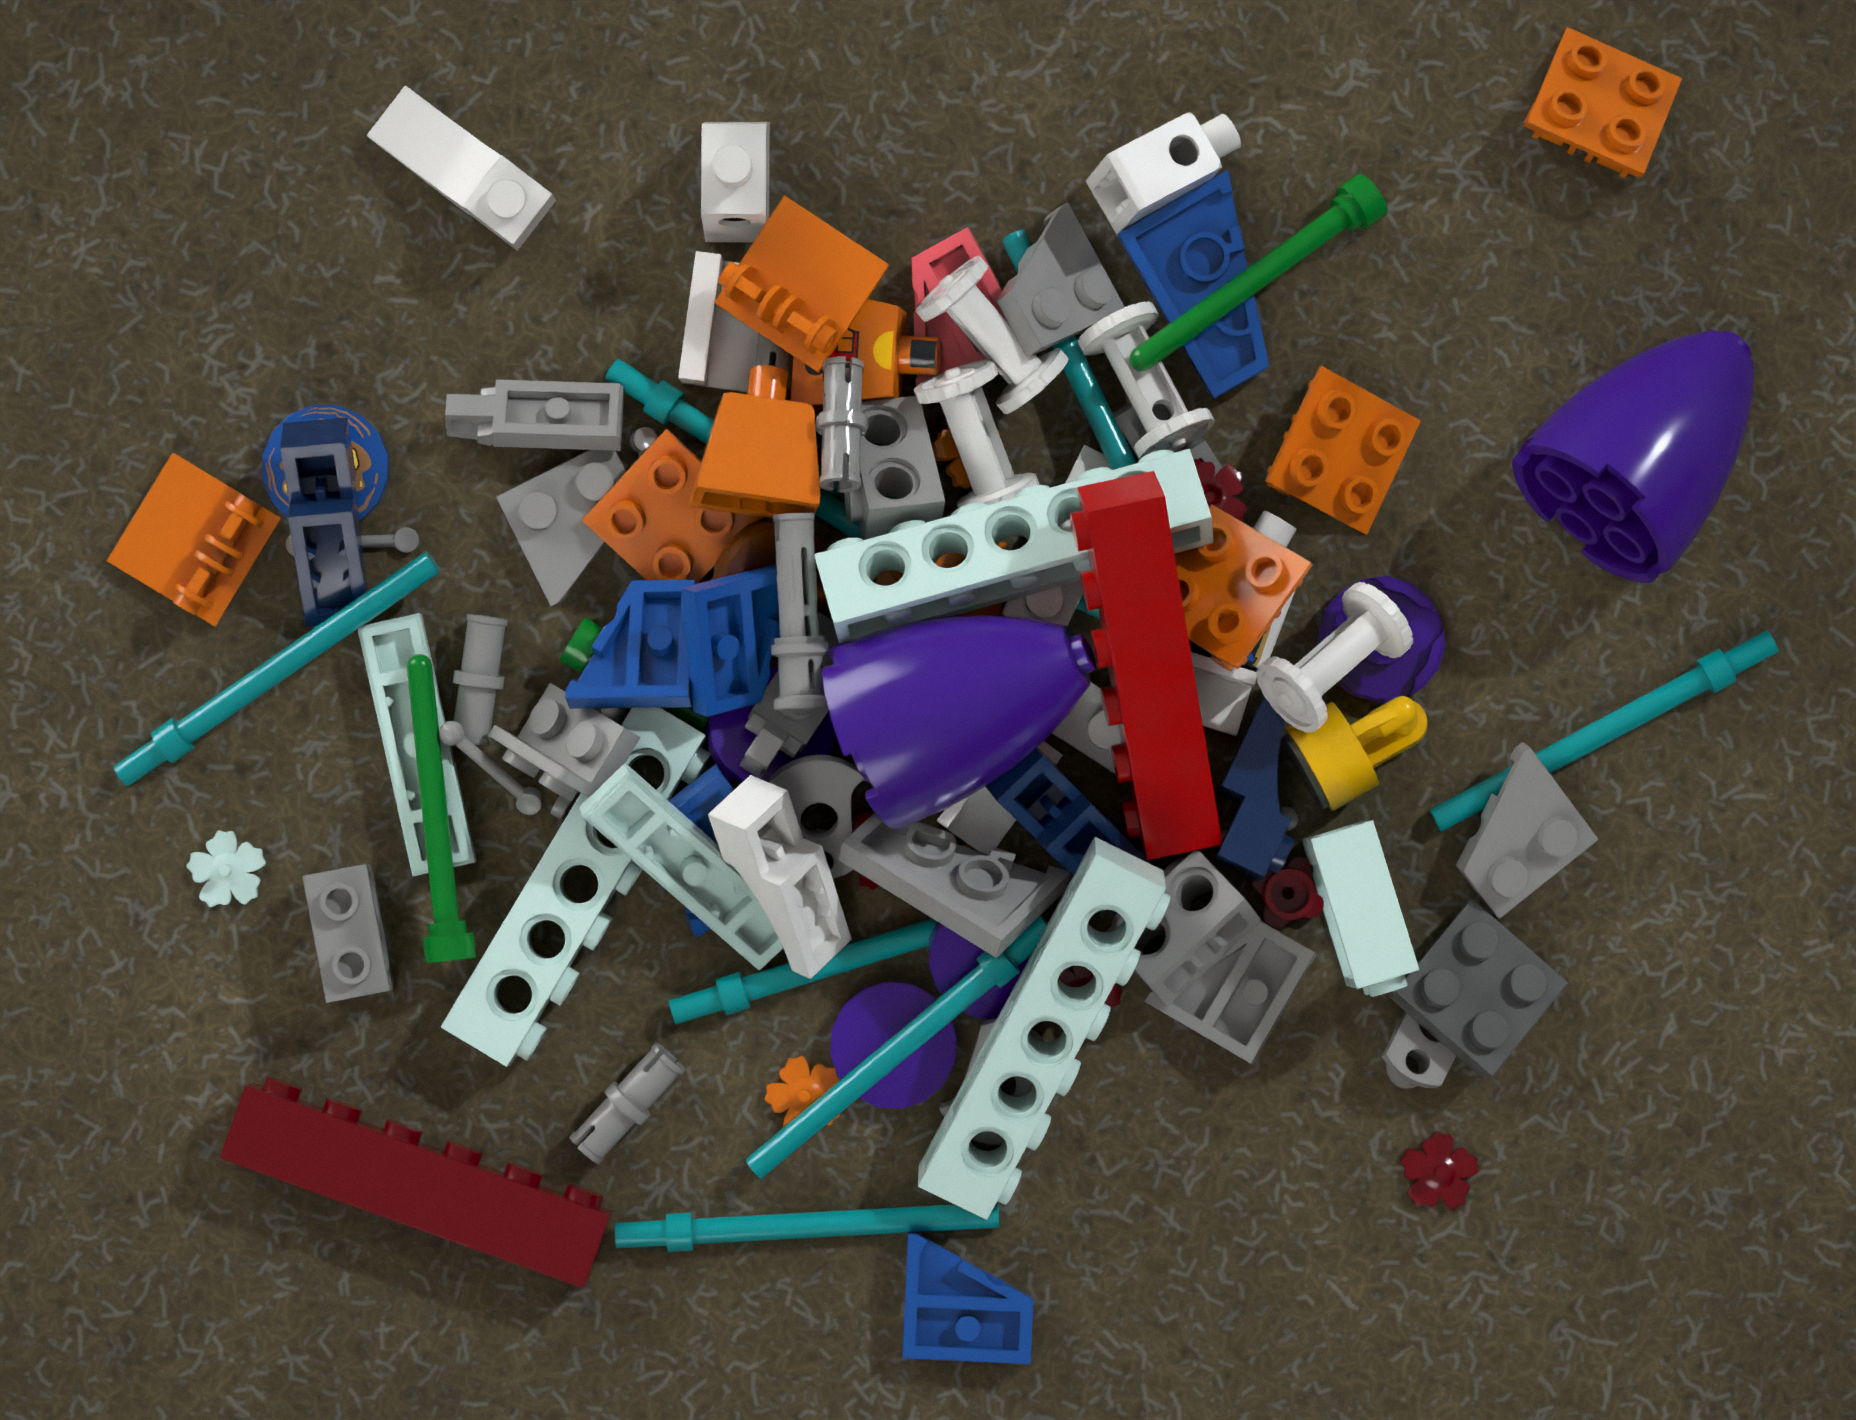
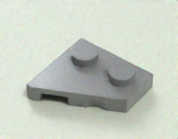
[997,203,1125,357]
[496,450,626,607]
[1456,742,1599,919]
[1145,921,1317,1065]

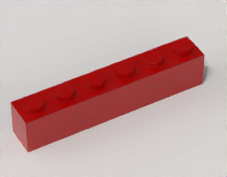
[1070,471,1222,860]

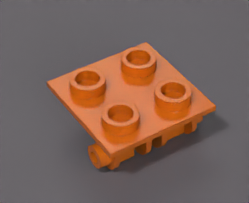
[1523,27,1682,179]
[714,195,890,373]
[1265,366,1421,535]
[582,429,760,584]
[107,452,282,627]
[1175,504,1313,672]

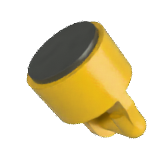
[1282,696,1428,812]

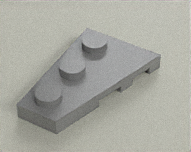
[839,813,1071,958]

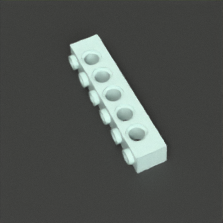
[814,448,1214,644]
[441,708,711,1067]
[918,837,1170,1220]

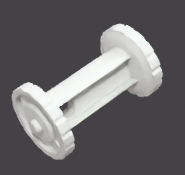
[916,255,1069,414]
[1078,301,1215,460]
[914,359,1040,508]
[1256,582,1413,733]

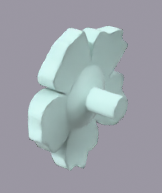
[186,830,266,907]

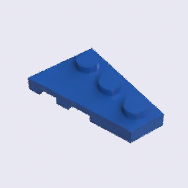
[1117,170,1269,400]

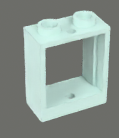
[1301,820,1419,997]

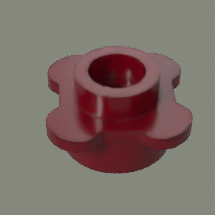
[1252,857,1324,929]

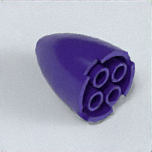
[1512,330,1755,583]
[822,615,1097,829]

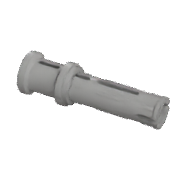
[771,513,829,710]

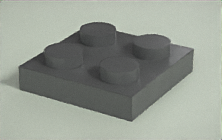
[1388,899,1568,1081]

